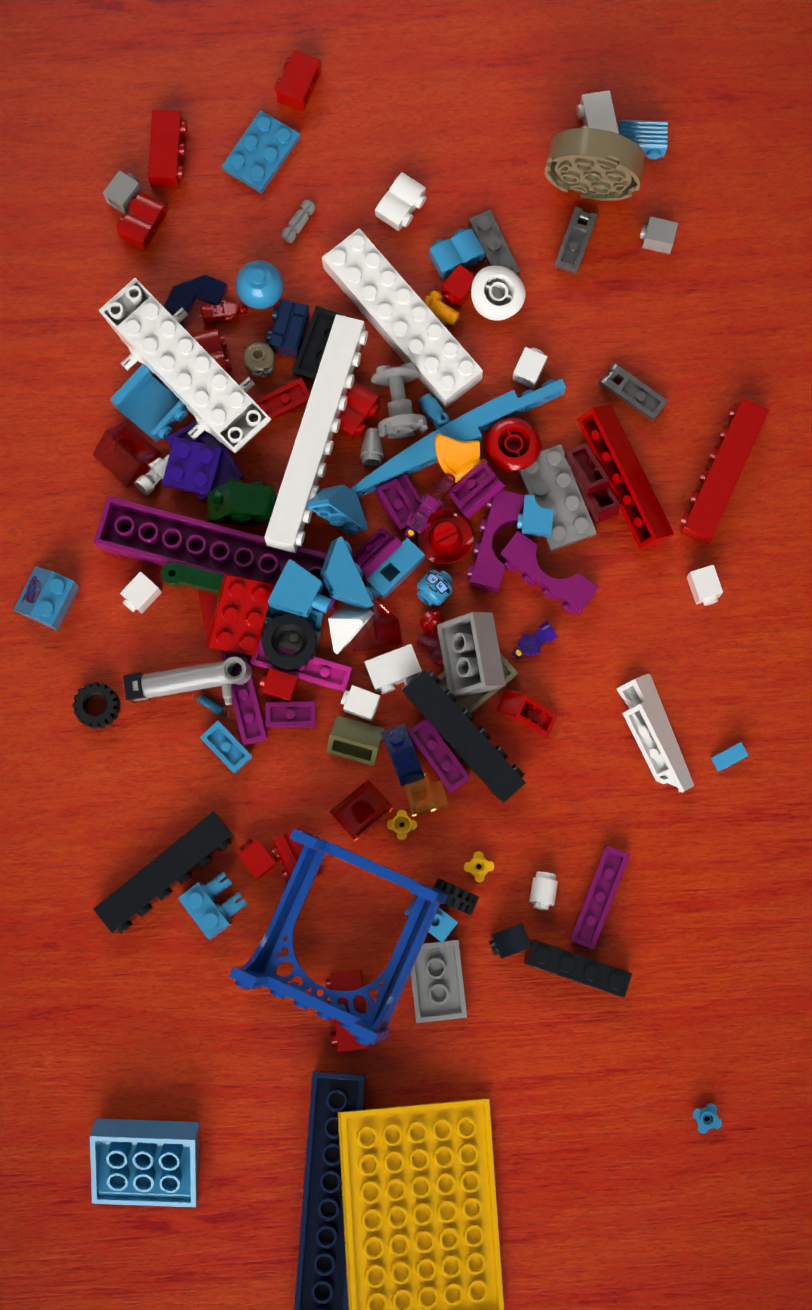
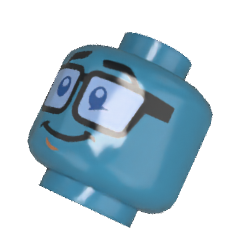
[416,570,453,607]

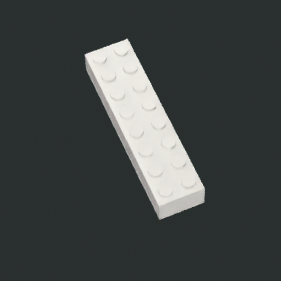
[322,228,483,409]

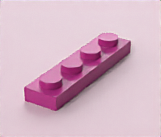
[250,641,353,692]

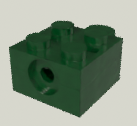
[207,479,277,527]

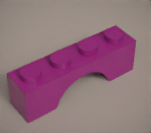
[466,490,525,594]
[499,531,599,616]

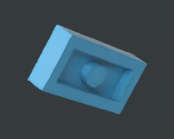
[200,721,253,774]

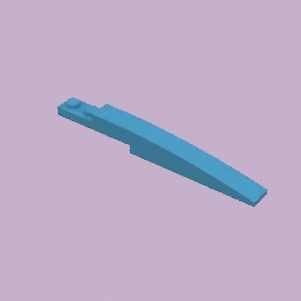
[350,379,566,498]

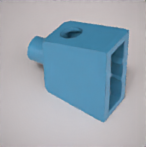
[267,559,332,618]

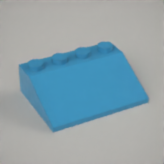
[90,1118,200,1207]

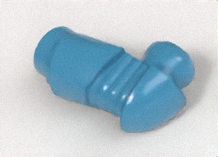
[418,393,450,430]

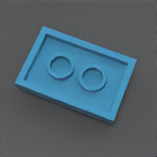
[222,110,300,194]

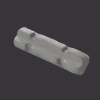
[281,199,316,243]

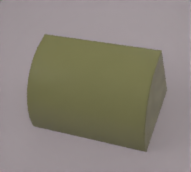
[326,715,385,766]

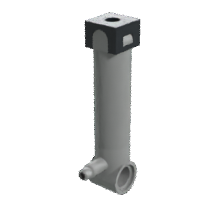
[123,657,252,705]

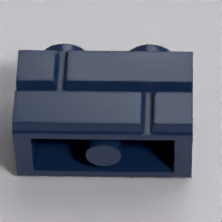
[266,299,310,358]

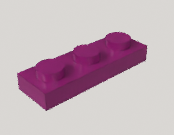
[407,718,471,794]

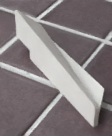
[617,674,694,793]

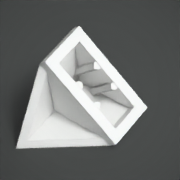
[328,604,374,654]

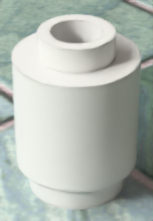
[529,871,558,910]

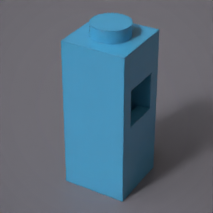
[365,538,425,601]

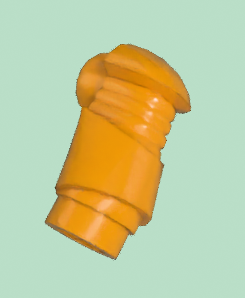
[424,291,460,326]

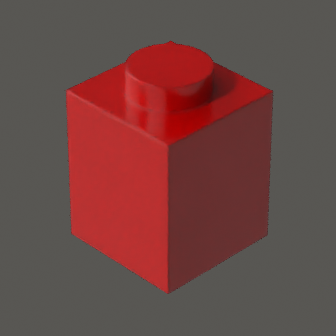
[441,264,475,308]
[259,668,299,702]
[238,839,278,880]

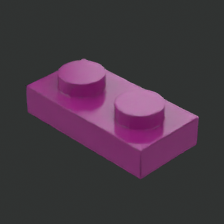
[265,701,316,728]

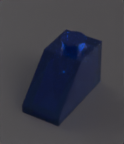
[381,724,425,787]

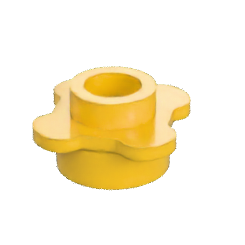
[387,810,417,840]
[464,851,494,882]

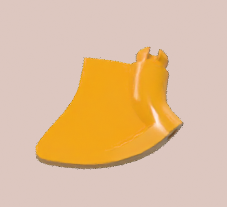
[435,434,488,483]

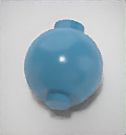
[235,260,284,309]

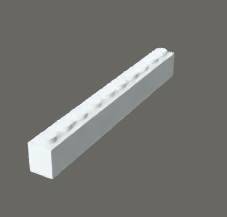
[264,314,368,553]

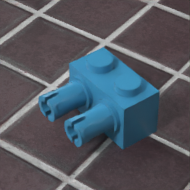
[178,871,248,940]

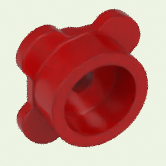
[420,610,444,635]

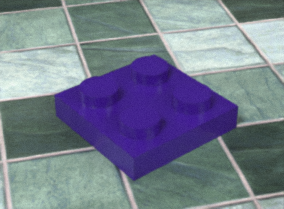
[162,437,223,496]

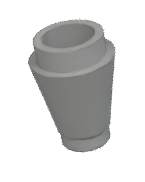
[360,428,384,466]

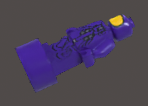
[512,621,558,659]

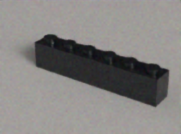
[401,669,526,803]
[93,811,235,934]

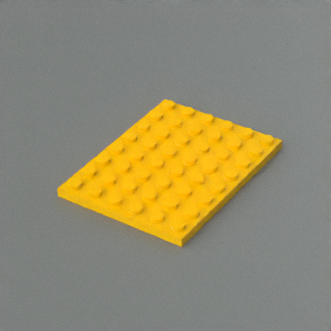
[338,1098,504,1310]

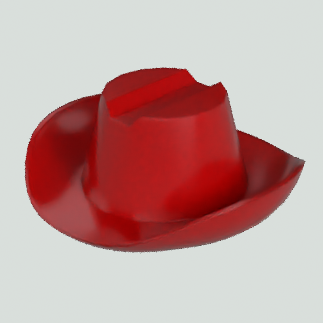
[485,417,541,471]
[417,509,474,564]

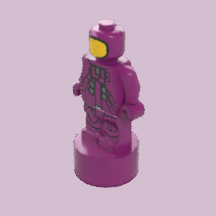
[404,493,441,539]

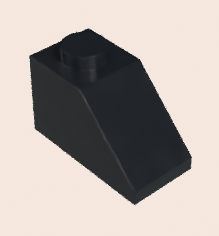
[489,923,532,959]

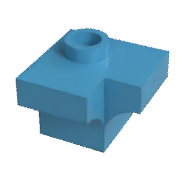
[517,495,554,537]

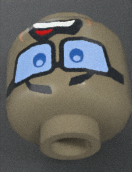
[243,342,276,378]

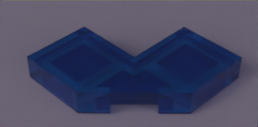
[163,275,228,319]

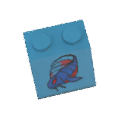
[13,566,80,631]

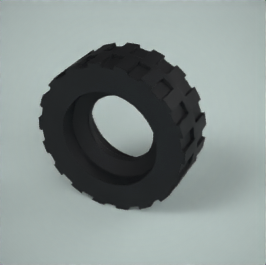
[261,613,318,671]

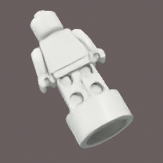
[134,454,169,496]

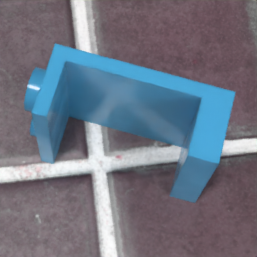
[110,364,188,443]

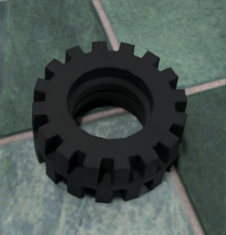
[73,682,120,729]
[433,878,479,915]

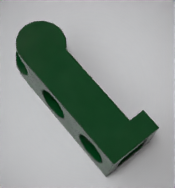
[161,563,224,600]

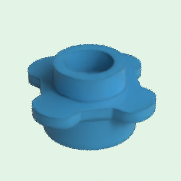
[692,1103,722,1134]

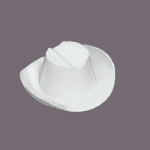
[471,266,526,321]

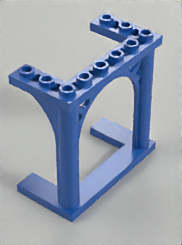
[229,829,449,1046]

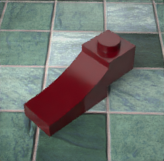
[564,443,621,524]

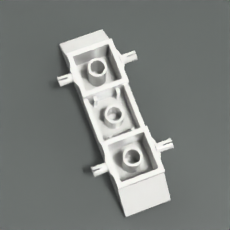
[99,278,271,453]

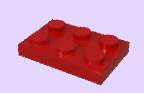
[206,573,274,656]

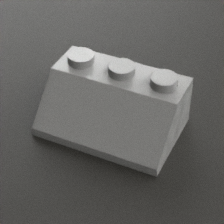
[437,612,506,697]

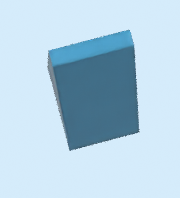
[710,742,749,772]

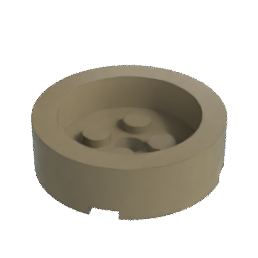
[545,128,646,201]

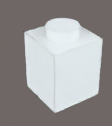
[512,347,548,389]
[686,565,723,606]
[120,572,162,614]
[341,685,381,722]

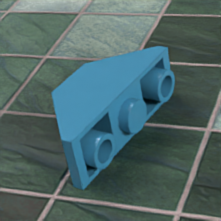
[307,485,368,535]
[320,536,373,609]

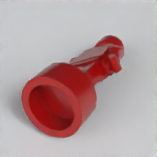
[201,300,248,324]

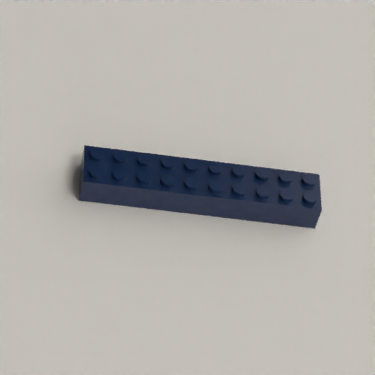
[294,1070,365,1310]

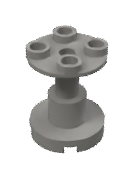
[371,363,428,439]

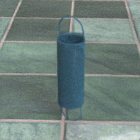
[193,691,229,718]

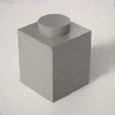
[103,170,142,215]
[640,216,678,254]

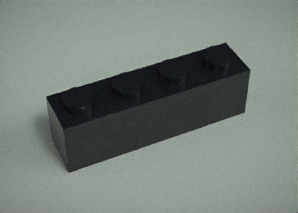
[524,939,632,998]

